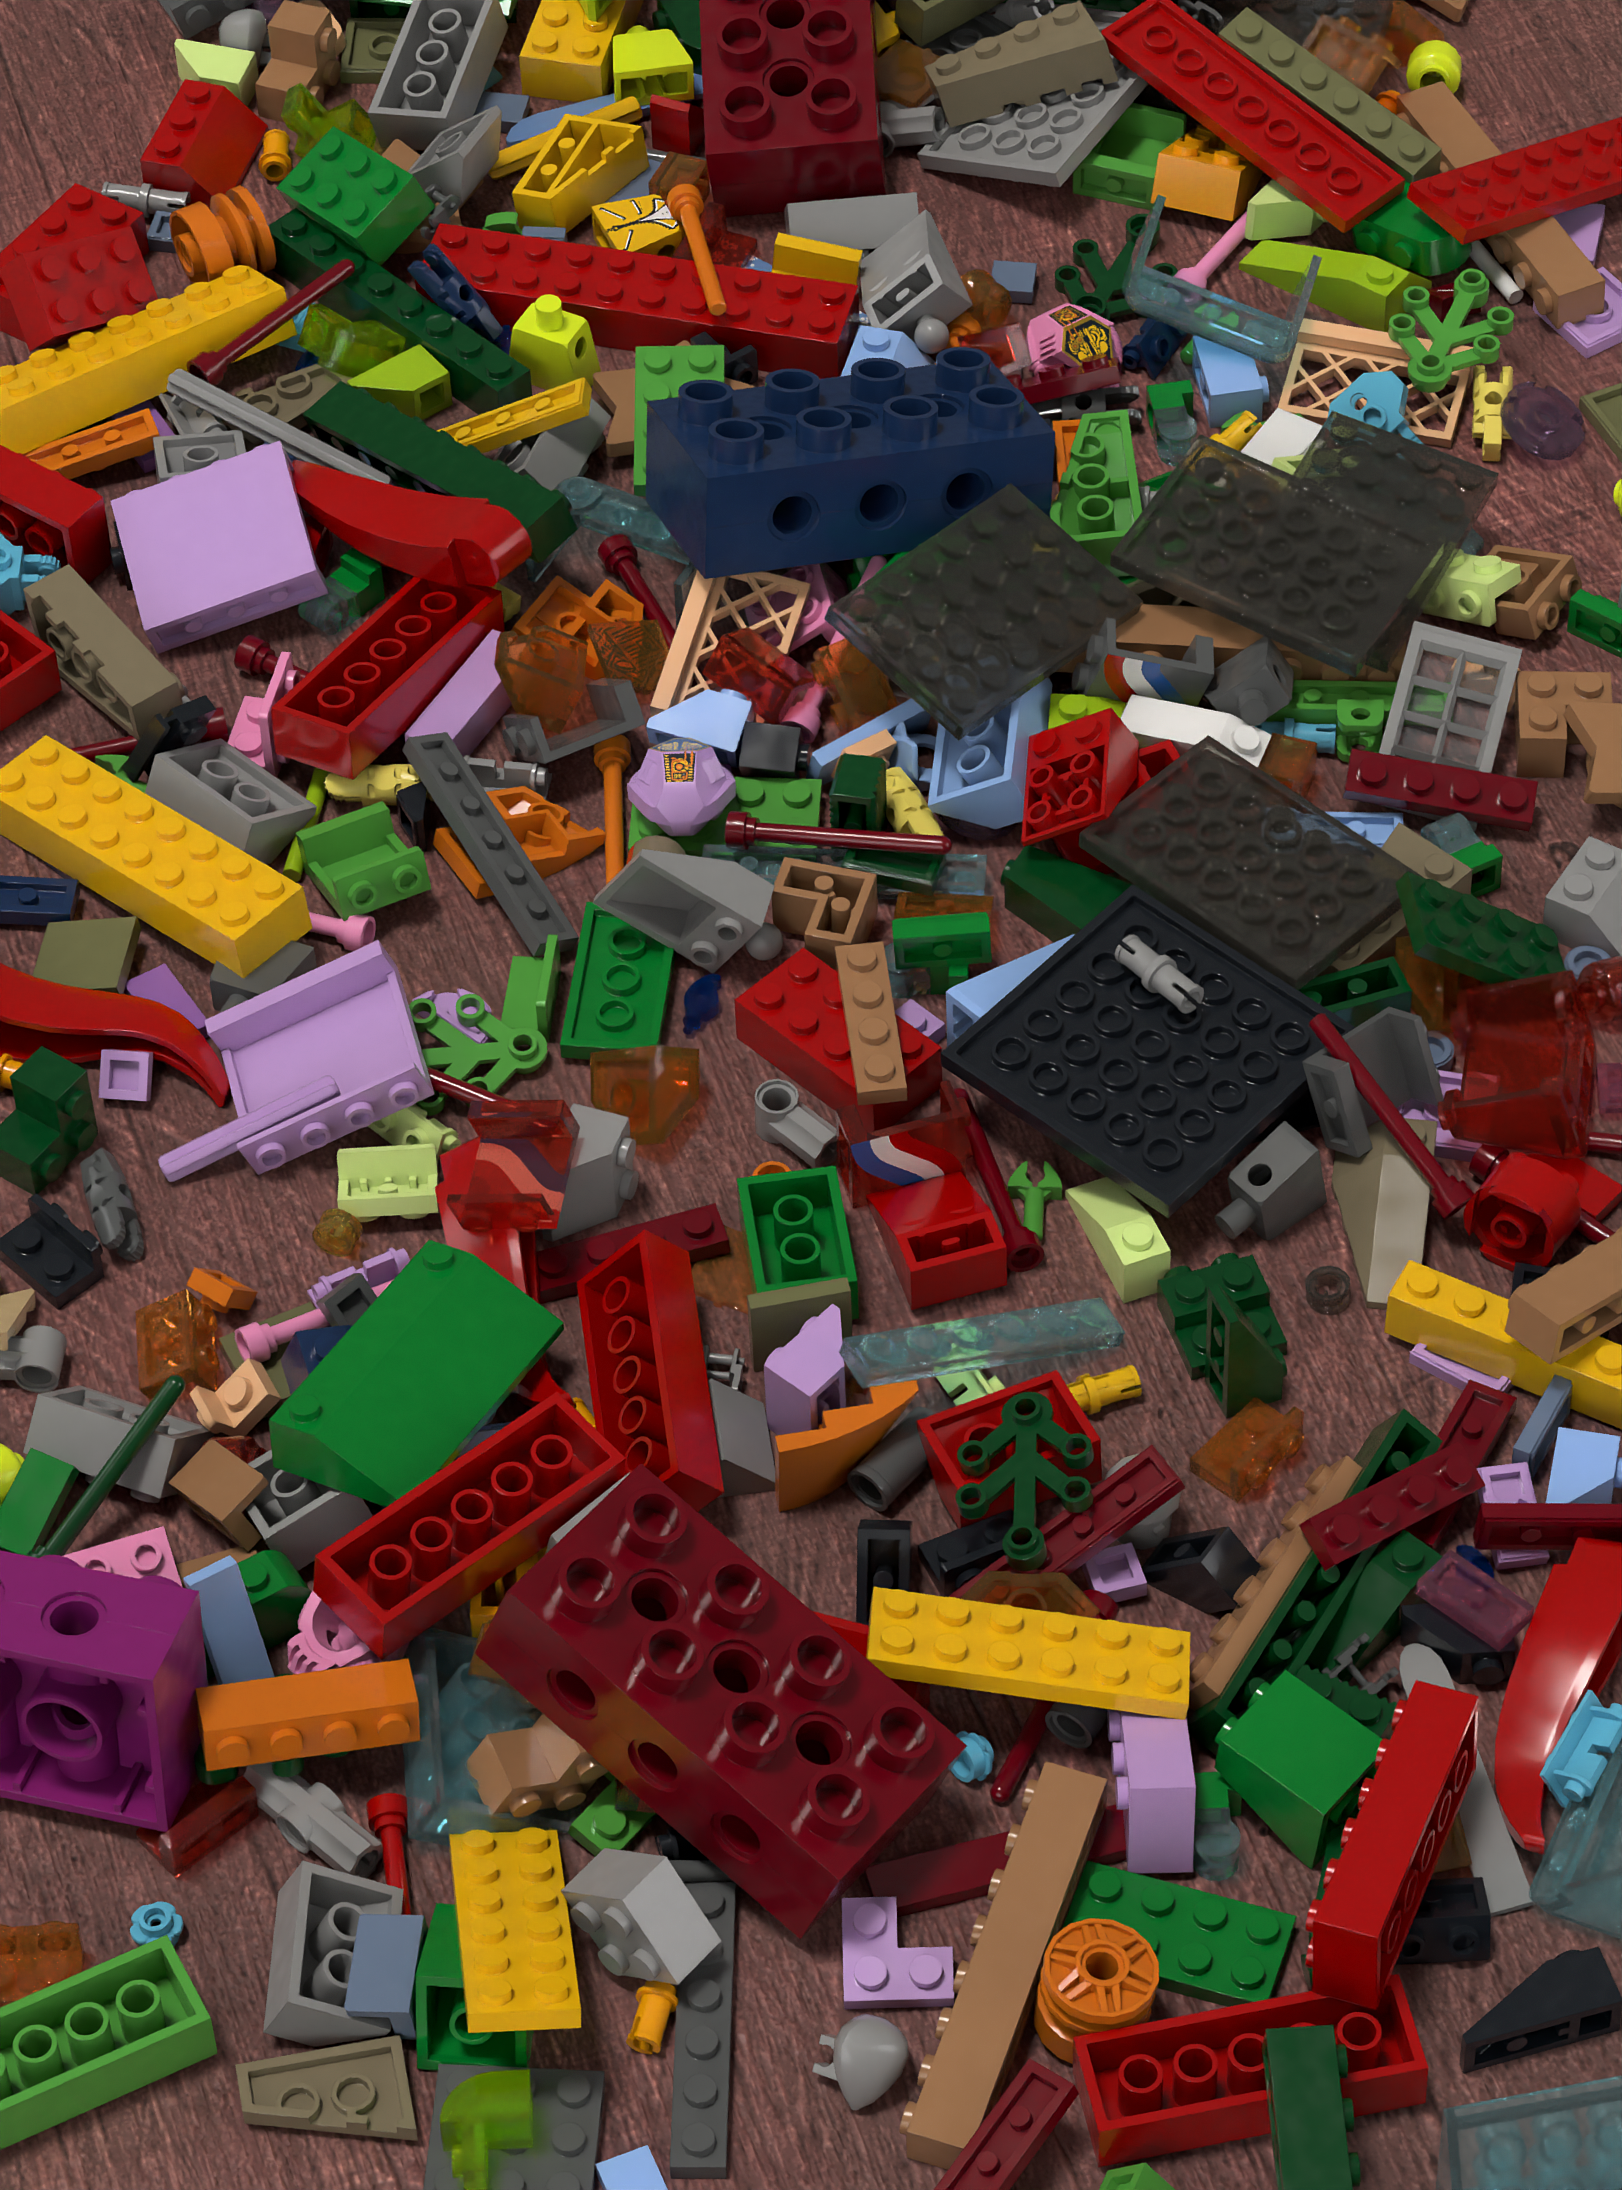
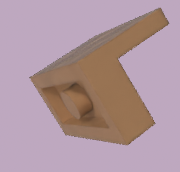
[168,1439,269,1552]

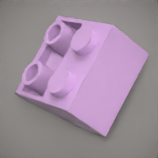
[764,1304,846,1435]

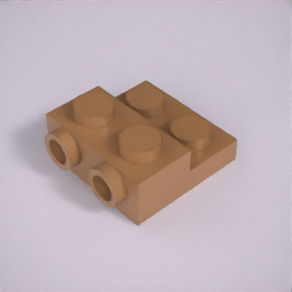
[1486,545,1582,640]

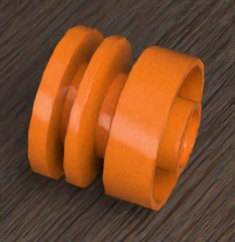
[169,185,276,284]
[1034,1918,1159,2064]

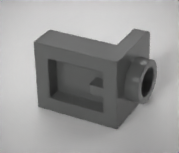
[316,1273,378,1327]

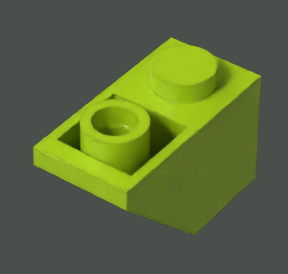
[347,344,453,420]

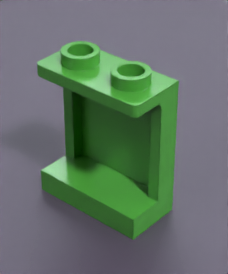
[1073,103,1187,211]
[295,801,431,921]

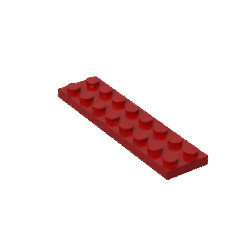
[1100,0,1406,233]
[1407,117,1622,245]

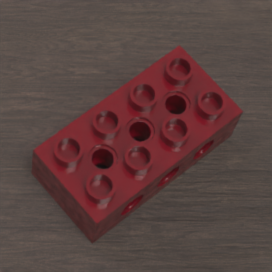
[699,0,886,218]
[475,1463,967,1939]

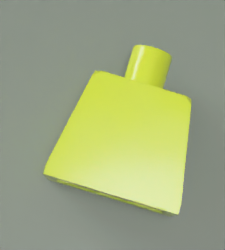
[613,25,694,106]
[509,294,601,390]

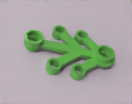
[1388,269,1514,393]
[409,994,548,1116]

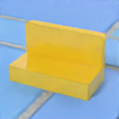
[771,232,863,285]

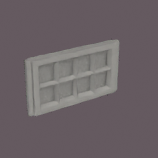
[1379,621,1522,831]

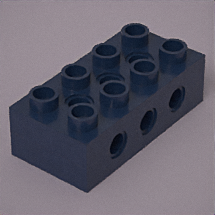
[646,347,1055,579]

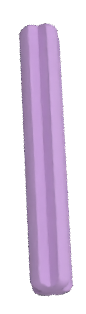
[158,1075,341,1182]

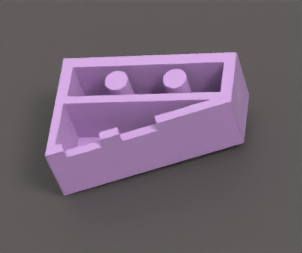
[1107,1709,1196,1874]

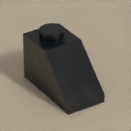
[856,1519,913,1625]
[1141,1526,1261,1614]
[1399,1598,1516,1685]

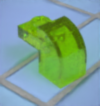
[281,83,377,159]
[297,303,406,378]
[439,2069,534,2190]

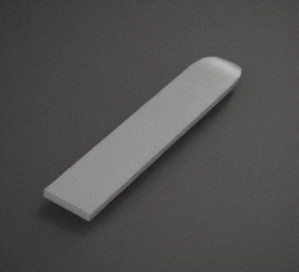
[1399,1643,1535,1917]

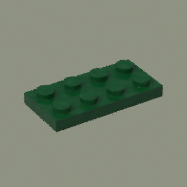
[1395,871,1574,1013]

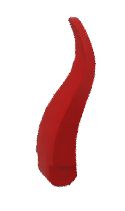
[291,460,532,587]
[0,963,231,1107]
[434,1132,577,1408]
[1494,1536,1622,1855]

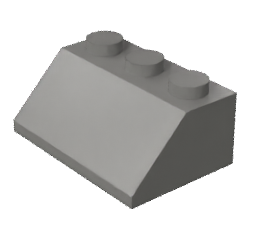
[784,192,919,260]
[493,398,611,501]
[145,738,317,864]
[23,1385,215,1503]
[263,1861,404,2047]

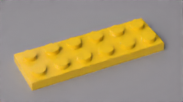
[866,1587,1190,1720]
[449,1827,581,2033]

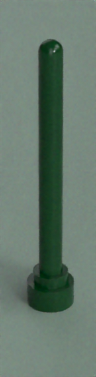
[26,1375,185,1558]

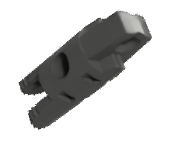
[1030,385,1142,426]
[80,1148,144,1262]

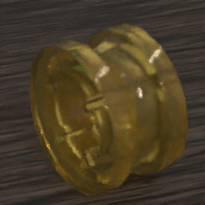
[312,1208,363,1257]

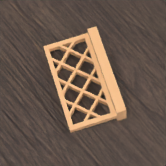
[1278,318,1474,448]
[650,569,811,724]

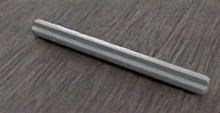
[167,369,393,485]

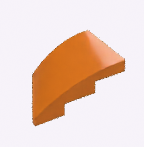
[509,575,644,685]
[433,786,606,899]
[775,1380,919,1512]

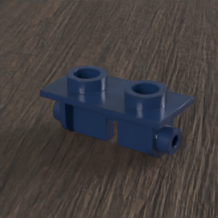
[1122,291,1193,379]

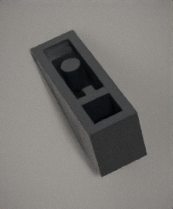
[1459,1946,1622,2074]

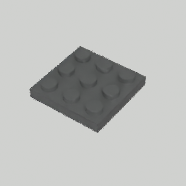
[423,2064,606,2190]

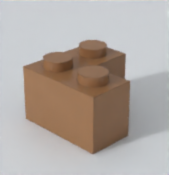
[255,0,341,127]
[1514,671,1613,778]
[772,857,878,971]
[465,1714,608,1818]

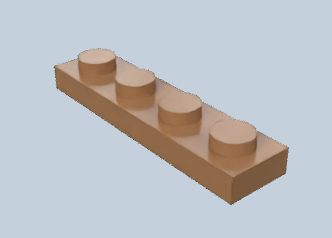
[835,941,907,1106]

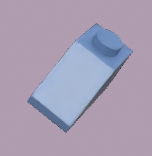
[1192,335,1269,428]
[646,689,755,768]
[1546,1427,1622,1504]

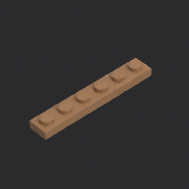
[1189,1455,1363,1711]

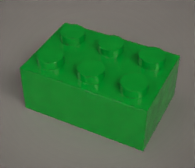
[276,126,435,266]
[737,1165,859,1319]

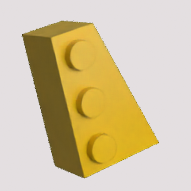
[512,114,650,233]

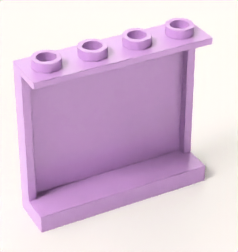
[111,440,329,654]
[204,940,434,1175]

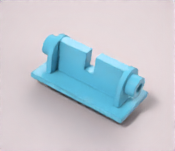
[1539,1689,1622,1808]

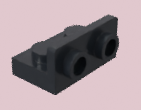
[0,1193,104,1310]
[918,1509,1021,1597]
[1395,1877,1491,1965]

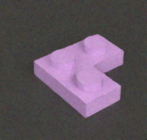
[842,1897,954,2009]

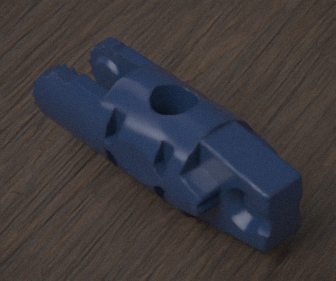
[407,243,504,343]

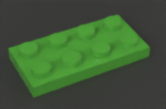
[634,345,725,496]
[628,777,822,864]

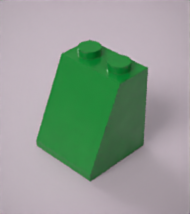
[1214,1670,1382,1870]
[415,1903,534,2070]

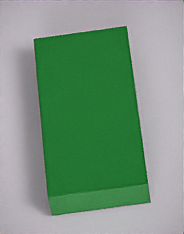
[0,1448,80,1555]

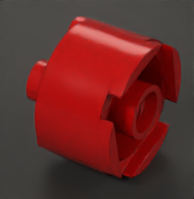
[1463,1152,1581,1271]

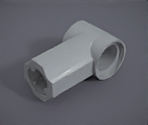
[881,102,945,157]
[755,1079,845,1168]
[0,1325,67,1393]

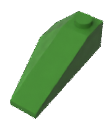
[1050,409,1148,578]

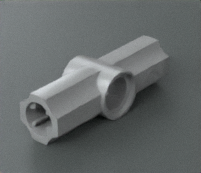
[239,1762,383,1878]

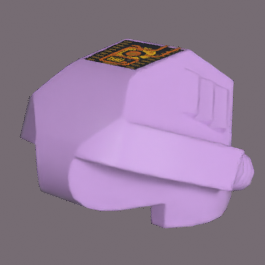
[627,738,736,836]

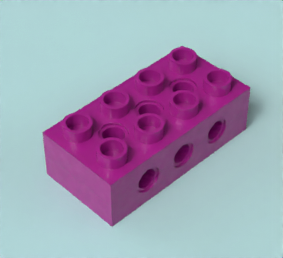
[0,1550,208,1833]

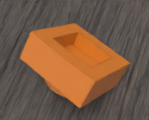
[186,1267,258,1313]

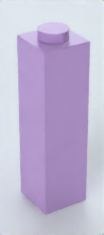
[405,629,535,765]

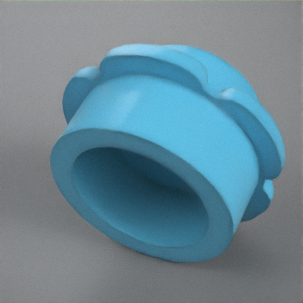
[951,1731,994,1782]
[130,1901,184,1947]

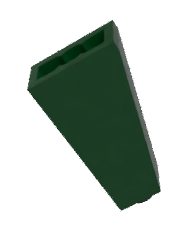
[1000,845,1180,942]

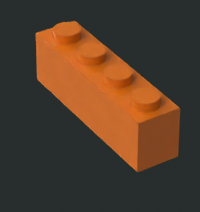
[195,1658,420,1771]

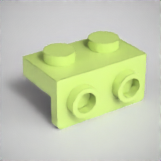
[1413,548,1522,627]
[337,1144,439,1222]

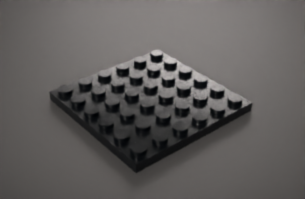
[941,884,1356,1218]

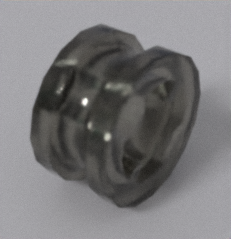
[1305,1266,1351,1315]

